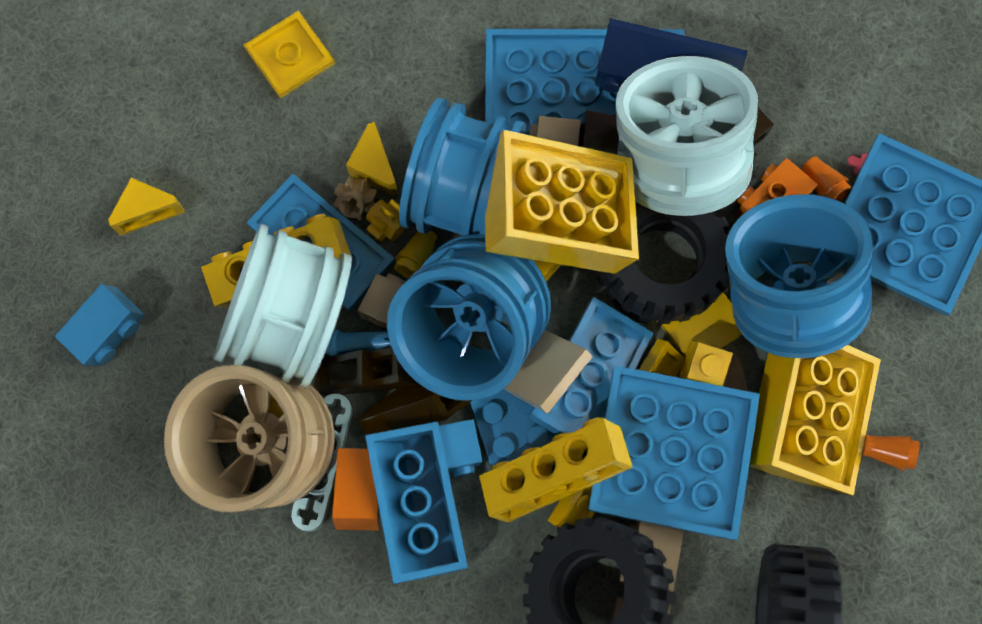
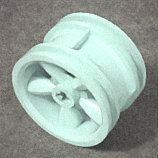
[616,56,758,216]
[214,224,351,389]

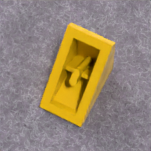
[346,122,398,195]
[108,178,185,236]

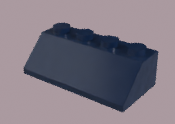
[595,18,748,93]

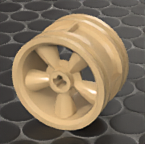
[164,365,334,512]

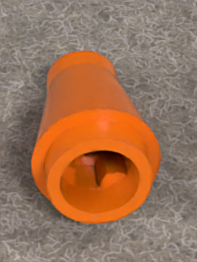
[801,156,852,202]
[862,435,920,471]

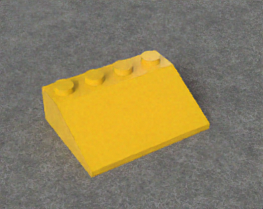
[485,130,639,274]
[749,345,881,496]

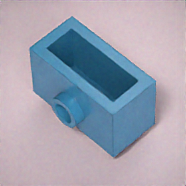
[55,284,145,367]

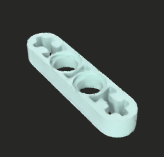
[291,394,353,532]

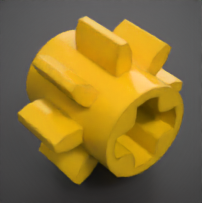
[366,199,406,242]

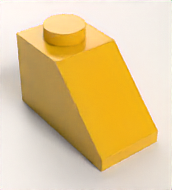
[678,341,733,386]

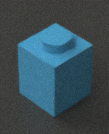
[439,419,483,477]

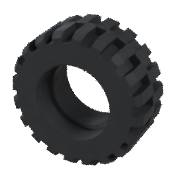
[599,201,730,326]
[523,517,676,624]
[755,543,843,624]

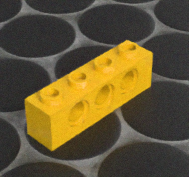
[201,214,353,307]
[479,418,633,523]

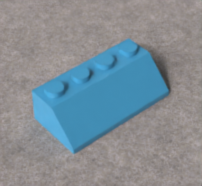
[365,422,468,584]

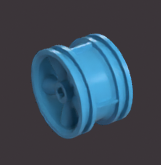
[399,97,526,236]
[725,194,872,358]
[387,234,551,401]

